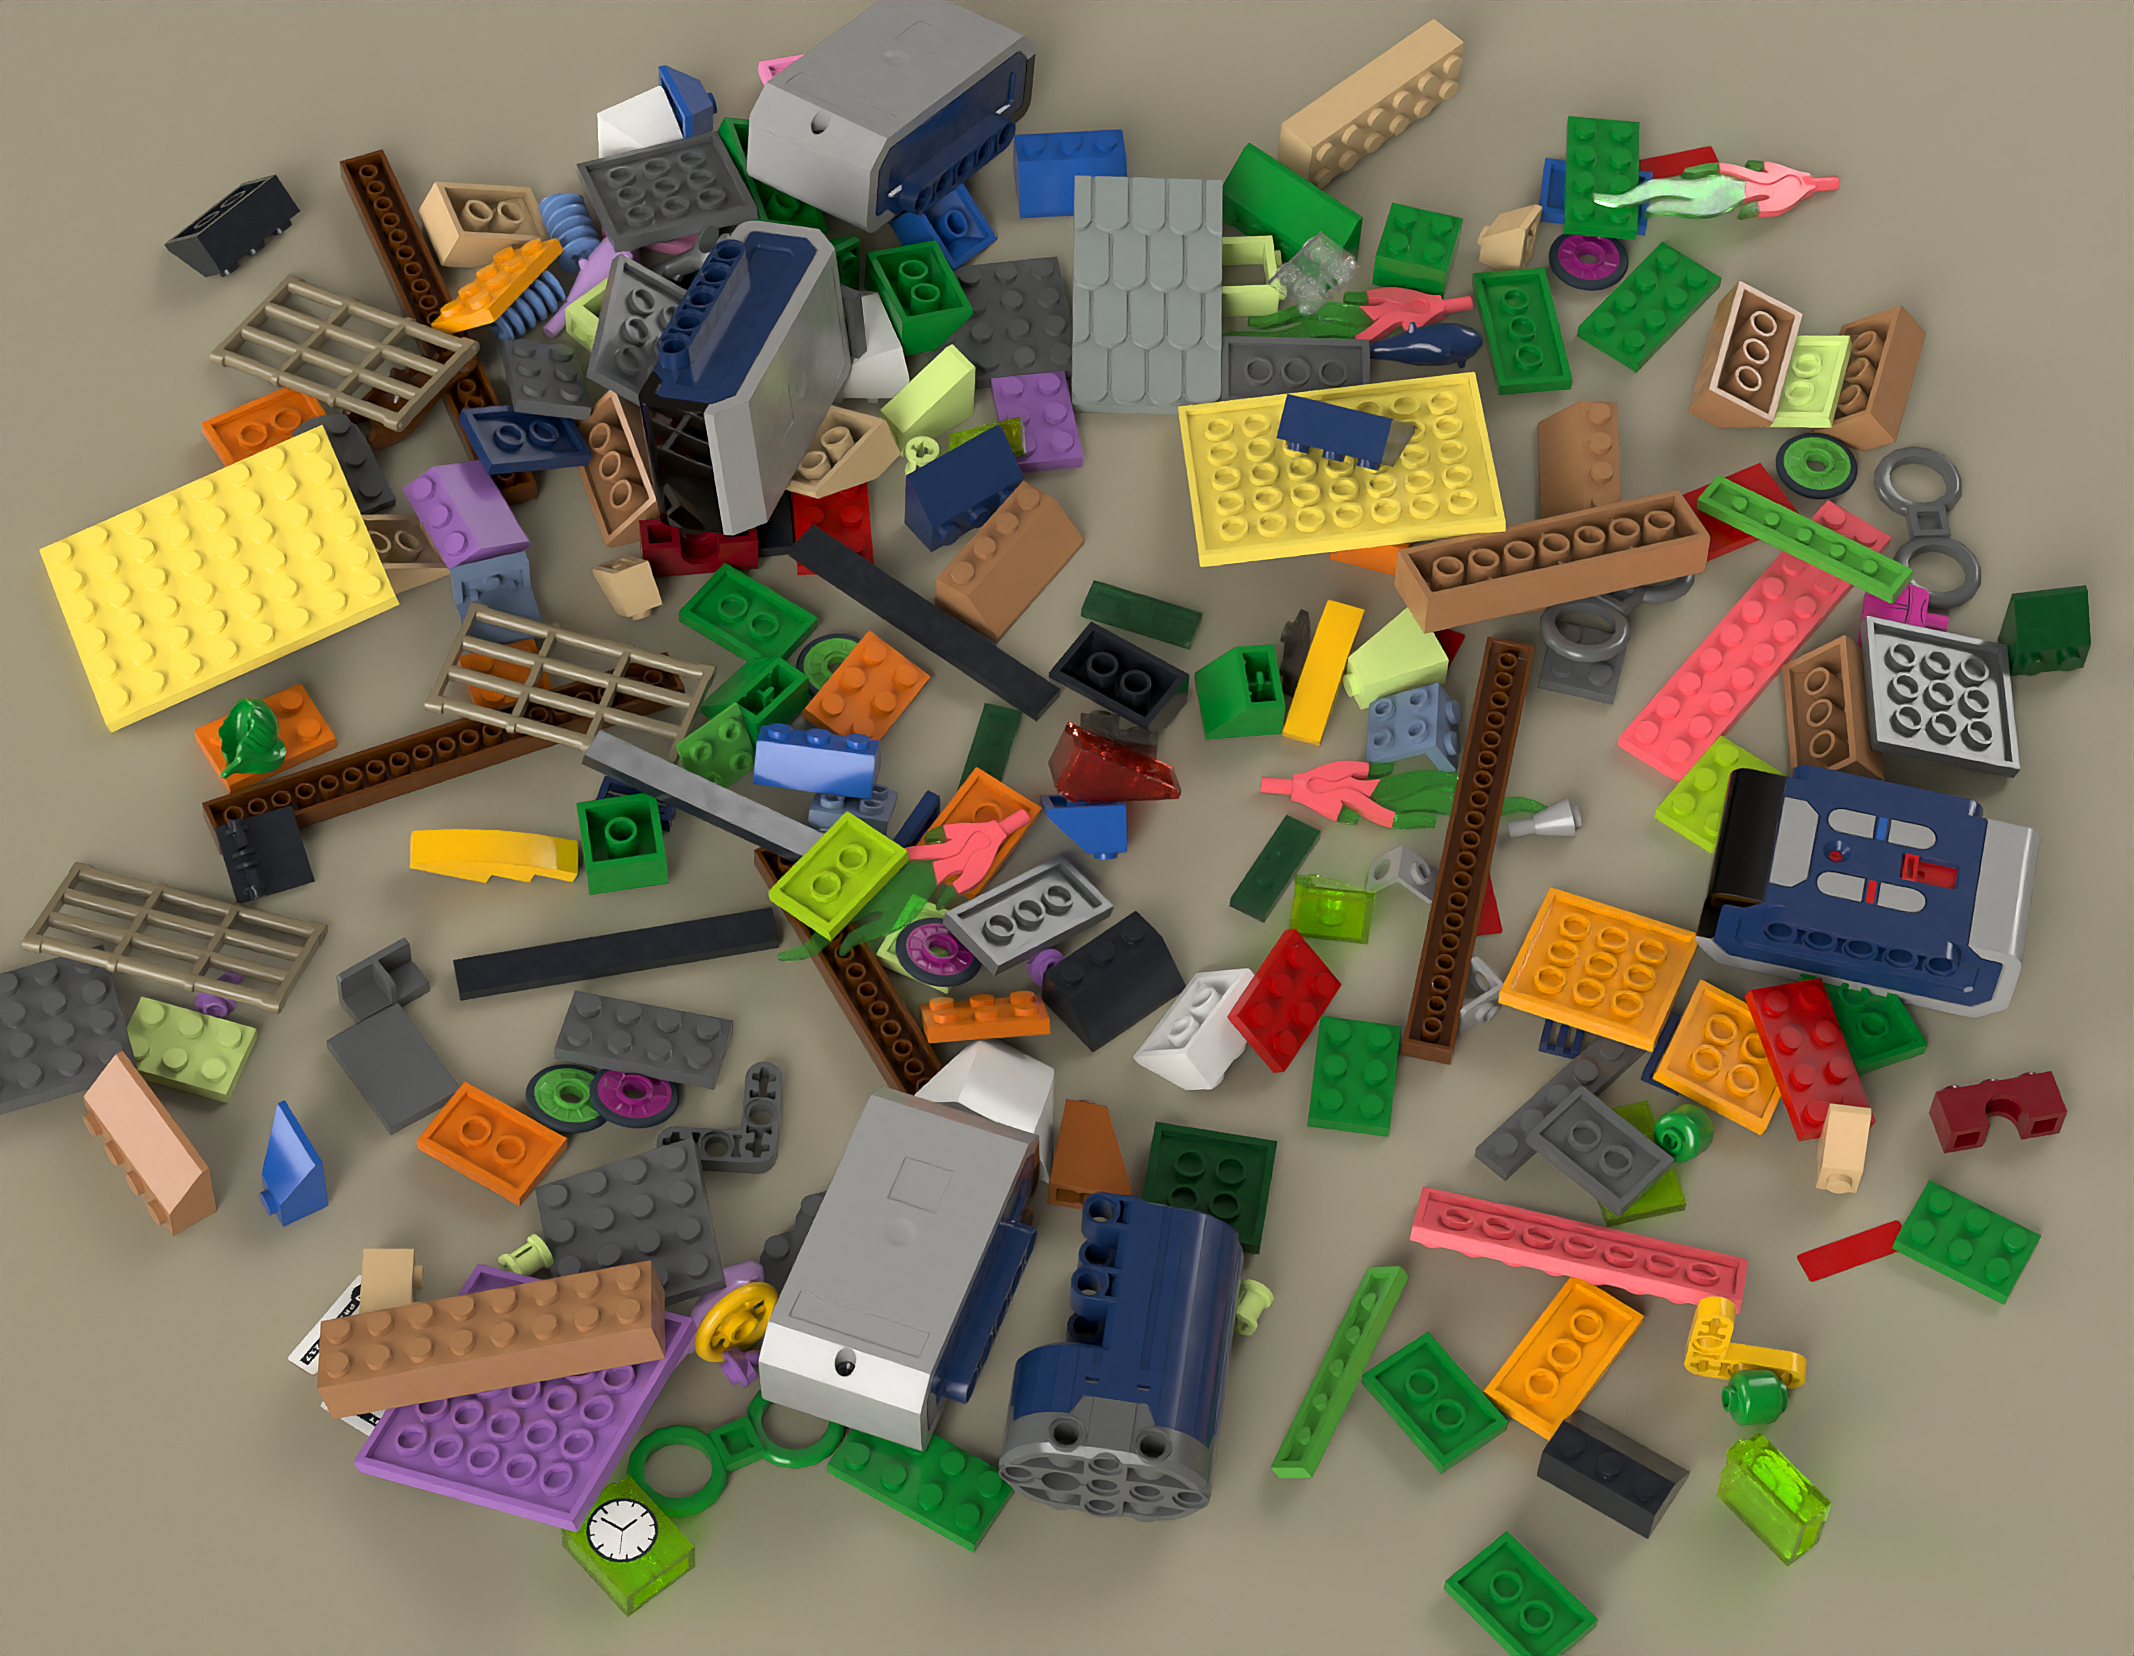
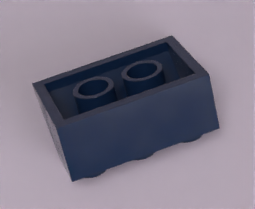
[1276,394,1416,471]
[904,424,1024,553]

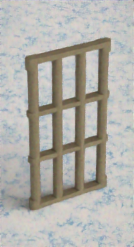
[209,275,480,432]
[425,601,717,765]
[22,862,328,1014]

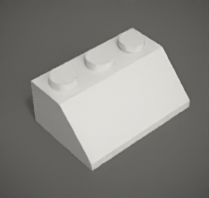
[1133,968,1254,1090]

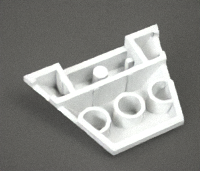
[833,290,910,403]
[914,1038,1054,1184]

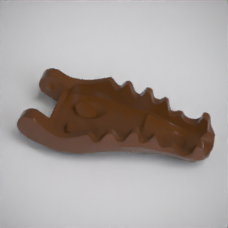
[342,350,478,450]

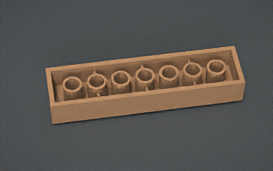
[1394,489,1710,634]
[317,1260,665,1419]

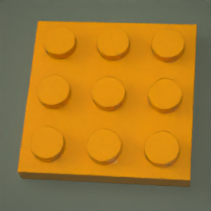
[1652,979,1781,1136]

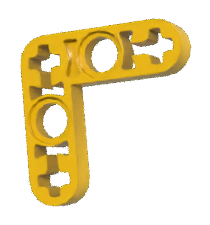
[1684,1296,1807,1389]

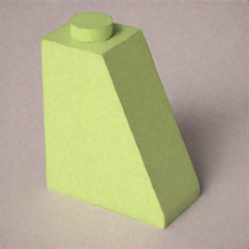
[880,344,976,457]
[1343,607,1449,710]

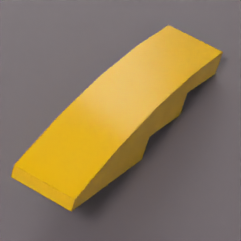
[1282,600,1365,746]
[410,829,578,883]

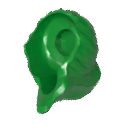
[218,697,286,779]

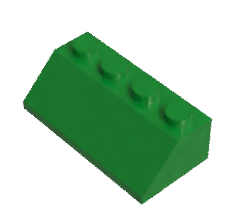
[717,117,828,236]
[1222,142,1363,290]

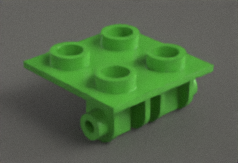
[676,702,755,788]

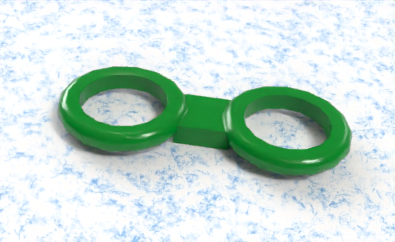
[626,1390,846,1518]

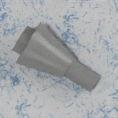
[1507,798,1582,838]

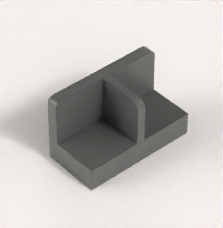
[336,938,430,1024]

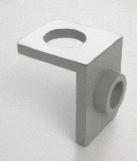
[1366,845,1438,904]
[1458,956,1504,1033]

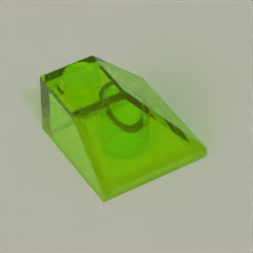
[1289,874,1375,944]

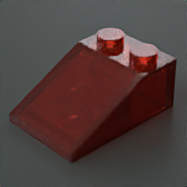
[1048,722,1182,803]

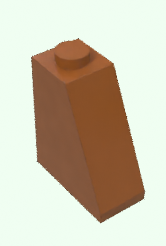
[1047,1099,1133,1210]

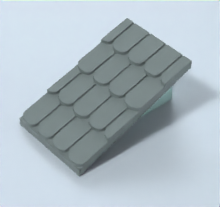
[1071,175,1222,415]

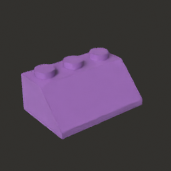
[402,460,532,571]

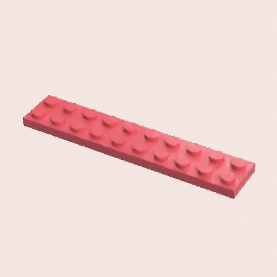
[1617,500,1891,783]

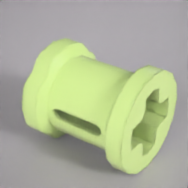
[905,436,940,476]
[498,1234,554,1276]
[1234,1279,1274,1335]

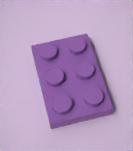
[990,371,1083,473]

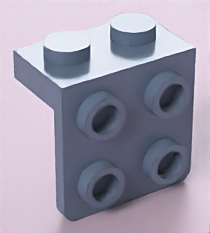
[450,551,544,645]
[1366,682,1462,774]
[808,784,898,837]

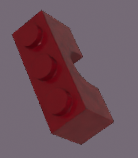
[639,517,758,578]
[1929,1071,2067,1154]

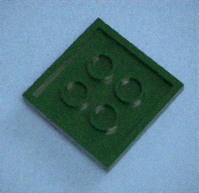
[1142,1121,1277,1255]

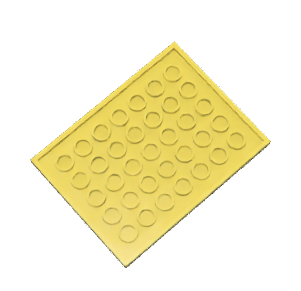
[1178,372,1506,567]
[39,425,400,733]

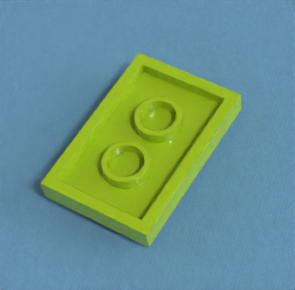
[1654,735,1786,854]
[768,811,909,941]

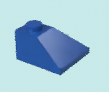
[658,65,717,138]
[889,183,998,271]
[1040,792,1127,860]
[259,1100,329,1227]

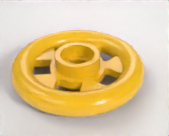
[694,1282,779,1362]

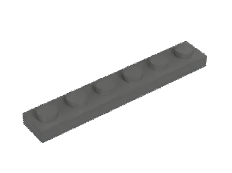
[1475,1026,1666,1181]

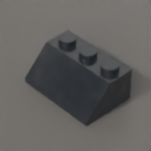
[164,174,300,277]
[1049,621,1190,731]
[1041,911,1186,1052]
[1537,1409,1690,1539]

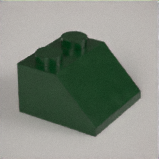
[1998,585,2091,676]

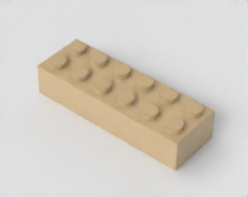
[1277,18,1464,189]

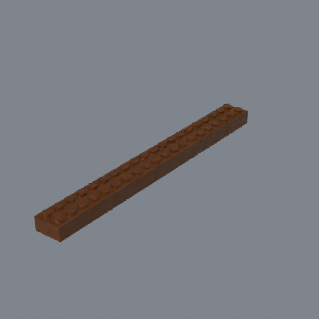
[339,149,537,506]
[1400,637,1535,1065]
[202,652,685,855]
[754,847,1033,1226]

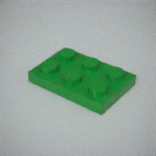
[678,563,818,662]
[1798,973,1928,1076]
[1307,1016,1401,1137]
[1892,1180,2041,1305]
[1361,1332,1508,1474]
[1444,1531,1598,1656]

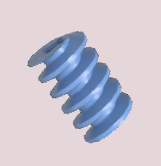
[538,193,600,273]
[488,269,566,342]

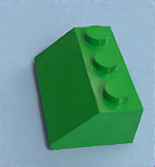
[864,240,973,356]

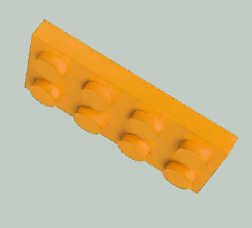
[431,238,564,334]
[1483,1277,1644,1441]

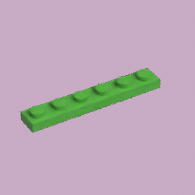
[1697,475,1913,604]
[1270,1266,1409,1478]

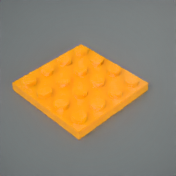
[1498,887,1702,1052]

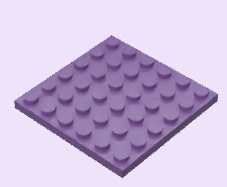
[353,1264,698,1532]

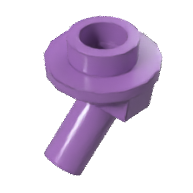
[1027,948,1064,987]
[195,972,243,1018]
[719,1346,761,1388]

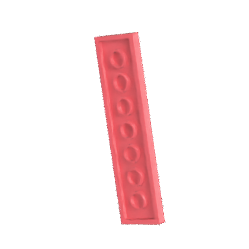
[1410,1186,1748,1314]

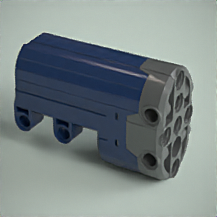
[998,1192,1244,1523]

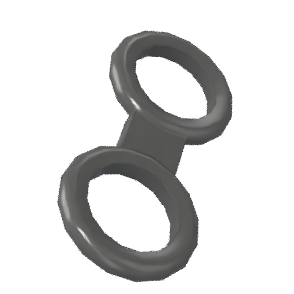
[1874,446,1981,610]
[1540,574,1695,663]

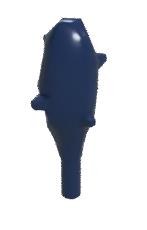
[1370,322,1483,368]

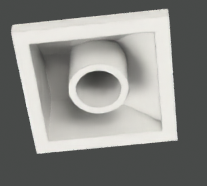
[597,86,683,158]

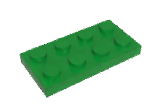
[1563,116,1640,240]
[1577,242,1722,373]
[1472,267,1573,395]
[827,1429,1015,1553]

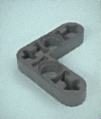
[656,1062,783,1174]

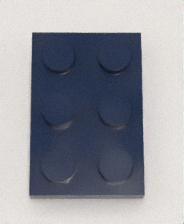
[458,405,592,475]

